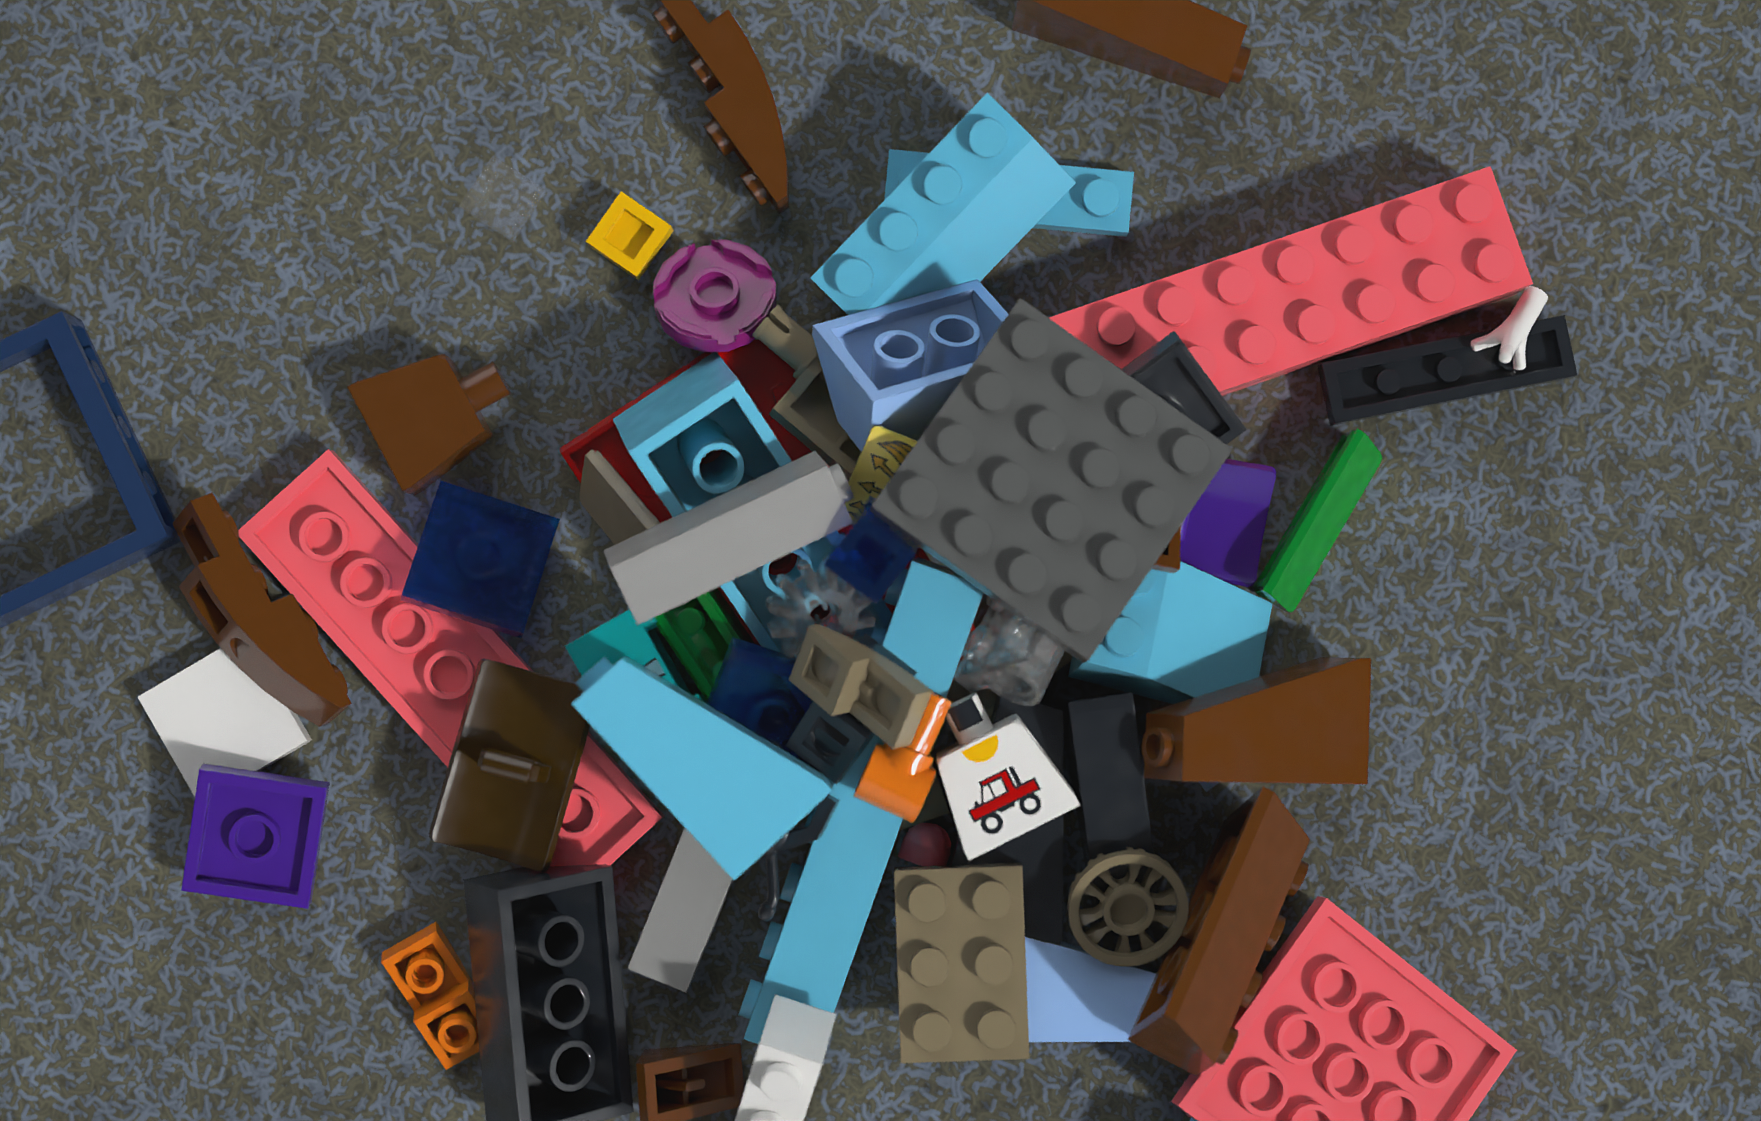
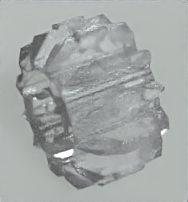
[765,556,875,658]

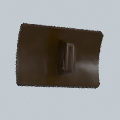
[429,659,591,872]

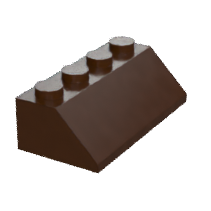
[1127,786,1310,1076]

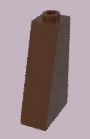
[1012,0,1251,99]
[1142,657,1371,785]

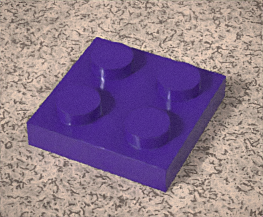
[181,763,330,909]

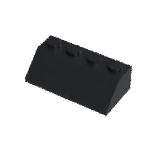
[464,864,634,1121]

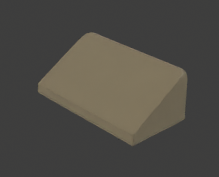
[579,449,660,545]

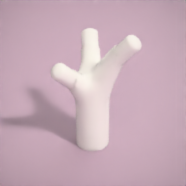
[1471,286,1548,370]

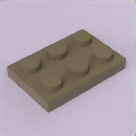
[894,863,1029,1063]

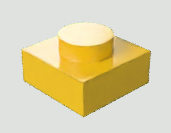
[585,191,674,280]

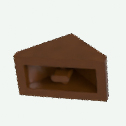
[636,1043,744,1121]

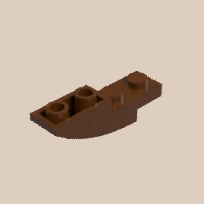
[651,0,789,214]
[172,493,352,727]

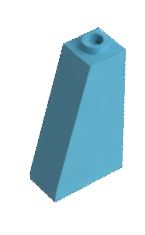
[572,656,833,880]

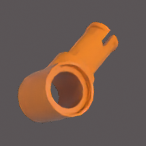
[853,692,952,823]

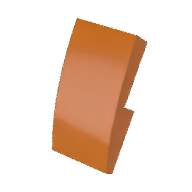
[381,922,479,1070]

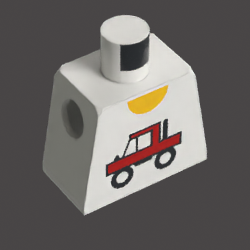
[936,693,1080,860]

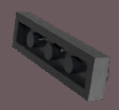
[1317,315,1578,426]

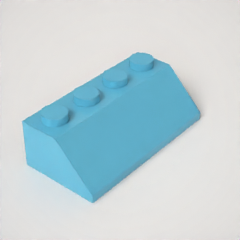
[810,92,1076,315]

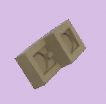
[789,624,933,749]

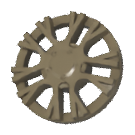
[1067,847,1188,967]

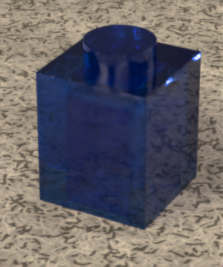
[824,495,918,604]

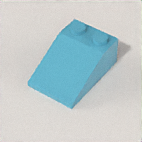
[1068,561,1273,704]

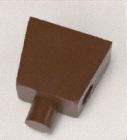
[347,354,511,496]

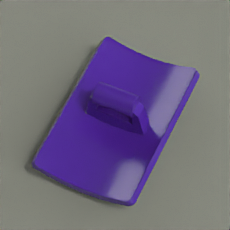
[1180,459,1276,587]

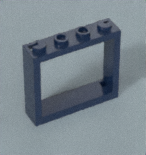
[0,311,181,628]

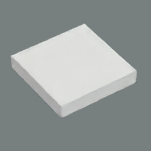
[138,648,312,797]

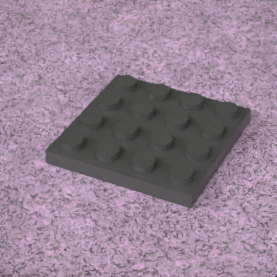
[869,298,1233,663]

